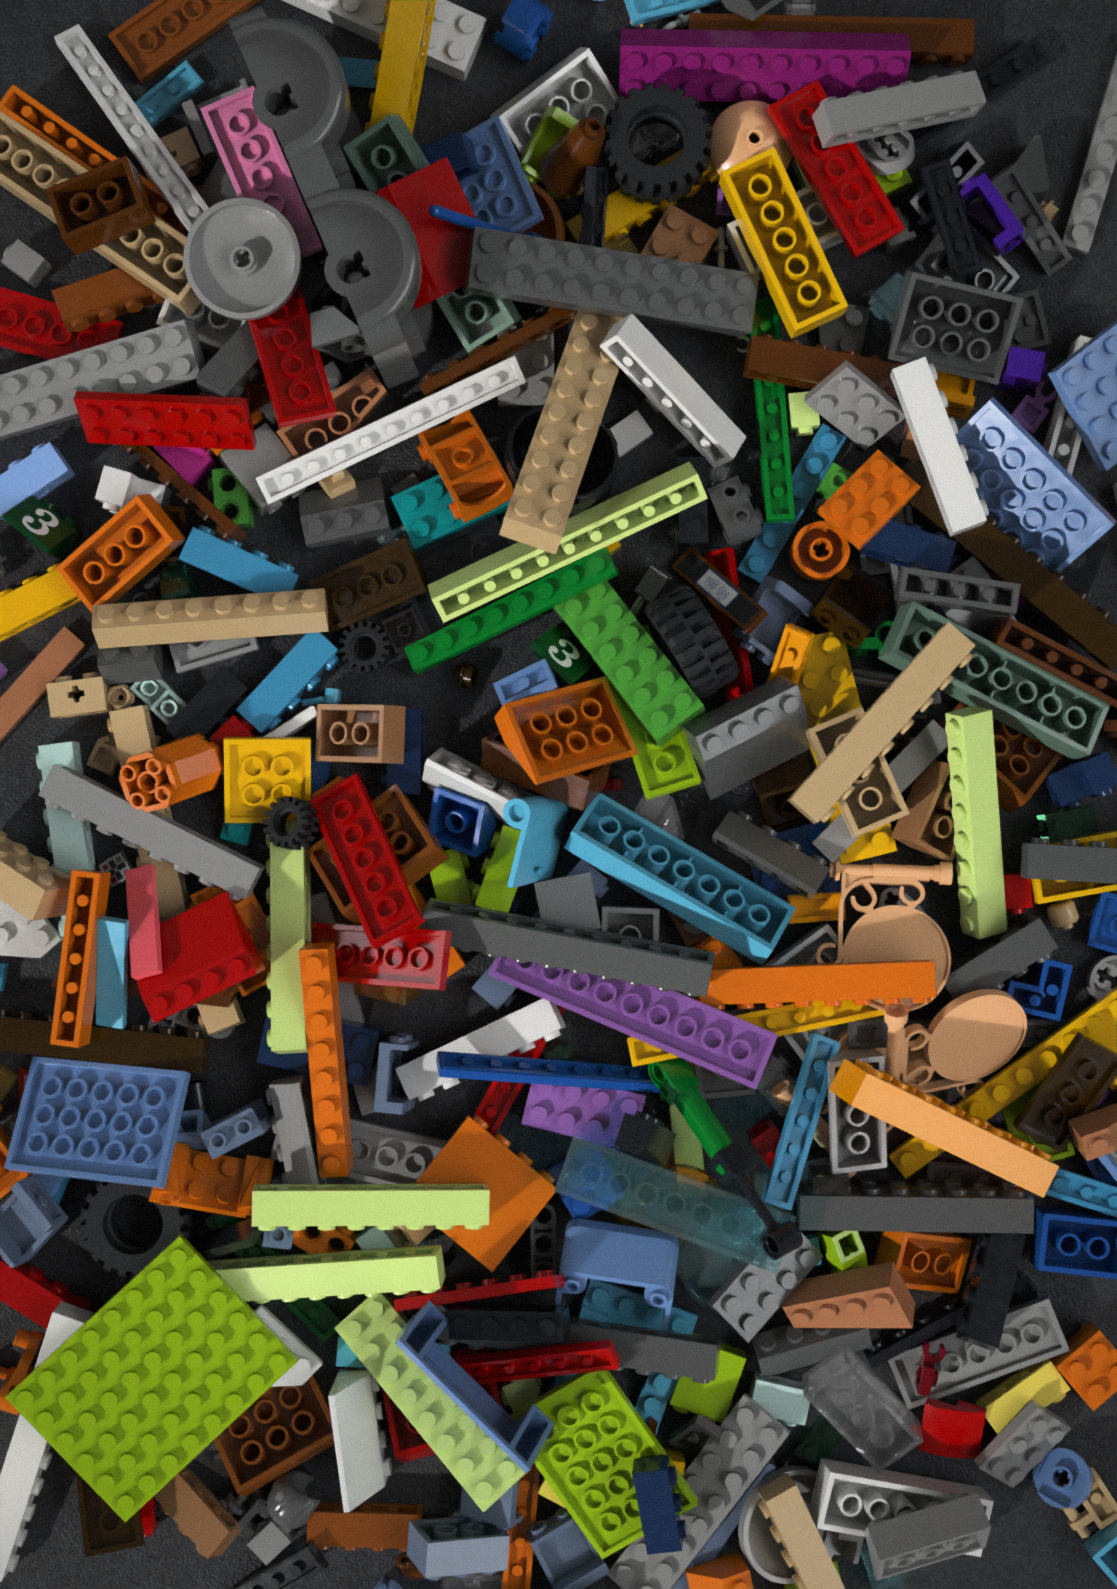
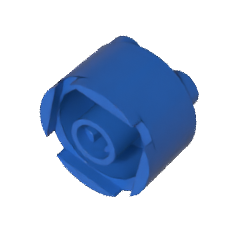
[493,0,554,63]

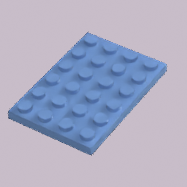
[955,397,1117,573]
[4,1056,191,1189]

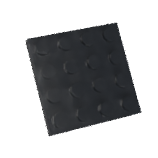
[410,515,543,665]

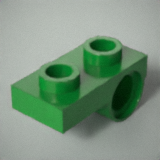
[845,621,893,657]

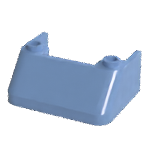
[555,1219,679,1331]

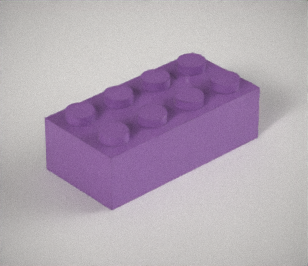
[521,1084,646,1147]

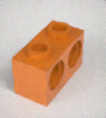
[292,1226,358,1254]

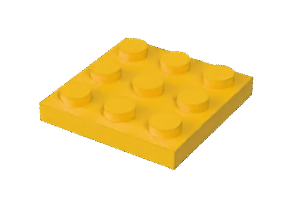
[224,737,311,823]

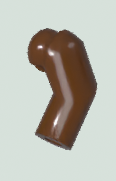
[396,1552,424,1579]

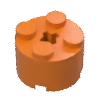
[789,521,850,582]

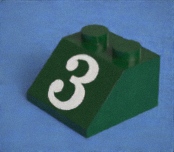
[2,495,83,561]
[530,624,595,687]

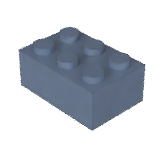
[407,1516,510,1580]

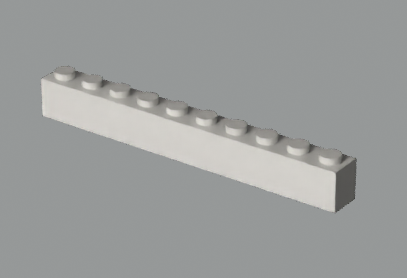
[0,1301,94,1582]

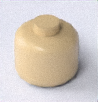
[1047,899,1079,930]

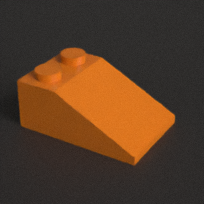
[873,1231,972,1294]

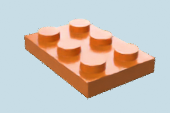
[817,450,921,551]

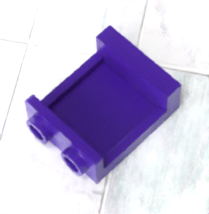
[960,173,1026,257]

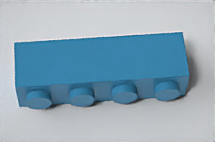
[178,525,299,593]
[236,632,340,734]

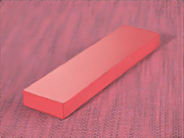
[125,864,163,980]

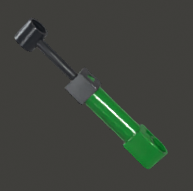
[648,1058,803,1260]

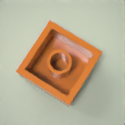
[1049,1321,1117,1411]

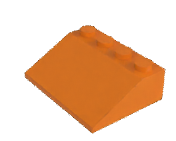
[494,676,638,785]

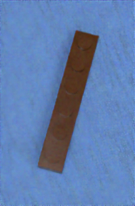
[419,307,576,397]
[119,444,248,543]

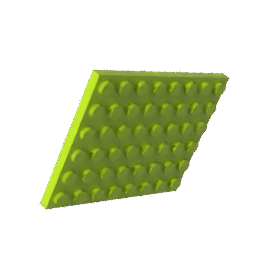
[5,1234,299,1522]

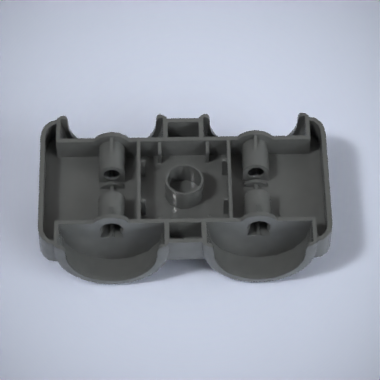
[228,5,435,390]

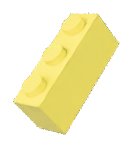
[975,1359,1071,1434]

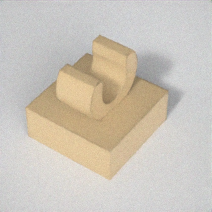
[318,468,356,499]

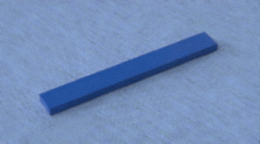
[436,1051,660,1093]

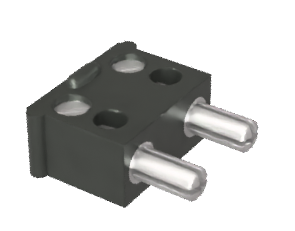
[630,563,673,618]

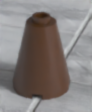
[538,117,605,198]

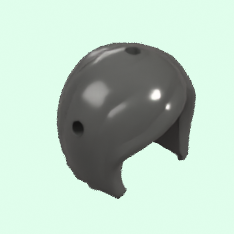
[267,1470,320,1529]

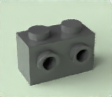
[707,476,764,548]

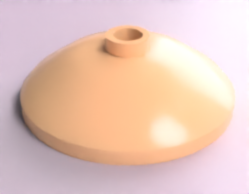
[710,100,793,175]

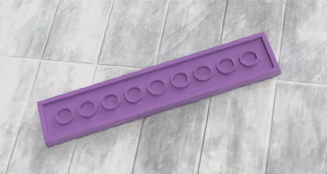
[488,956,778,1090]

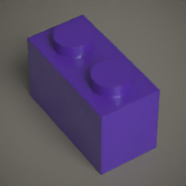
[993,346,1048,394]

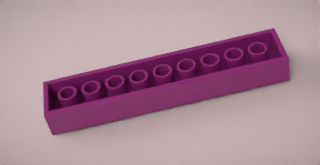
[619,28,911,103]

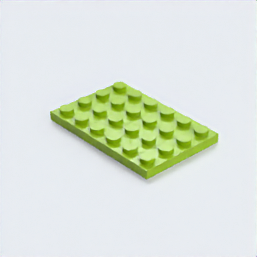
[509,1370,698,1559]

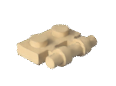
[1058,1463,1117,1538]

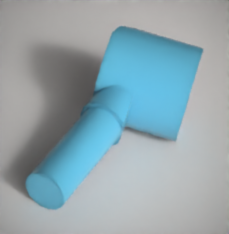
[302,688,342,707]

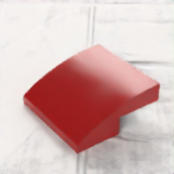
[919,1397,987,1459]

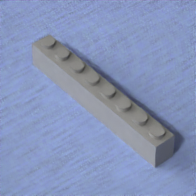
[38,764,265,901]

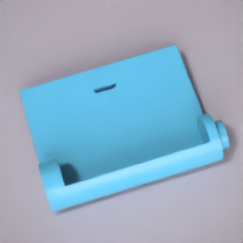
[503,795,570,888]

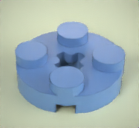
[1033,1448,1093,1509]

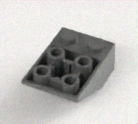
[97,591,163,685]

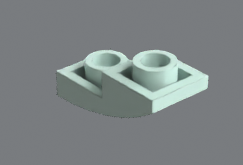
[130,679,187,725]

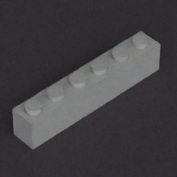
[812,70,987,148]

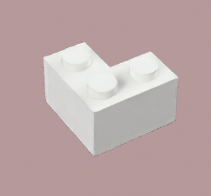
[95,465,172,514]

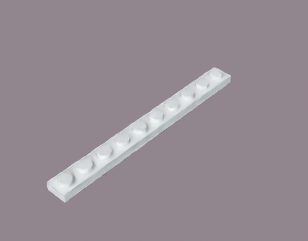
[54,24,208,233]
[255,356,526,505]

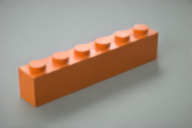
[50,869,111,1048]

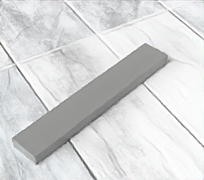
[811,719,948,863]

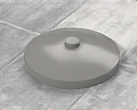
[184,197,303,320]
[738,1465,834,1584]

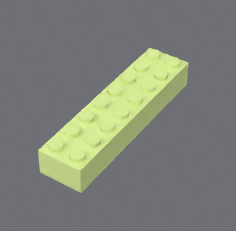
[334,1293,531,1512]

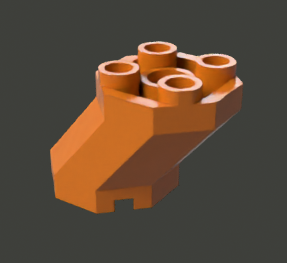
[119,733,224,812]

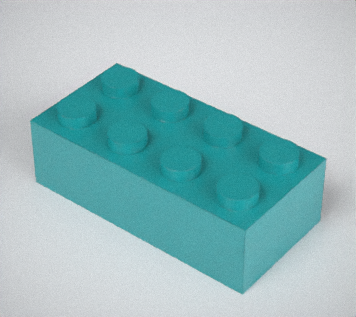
[391,449,510,551]

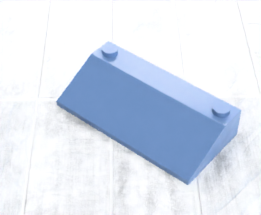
[395,1300,554,1473]

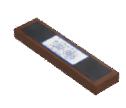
[671,546,768,635]

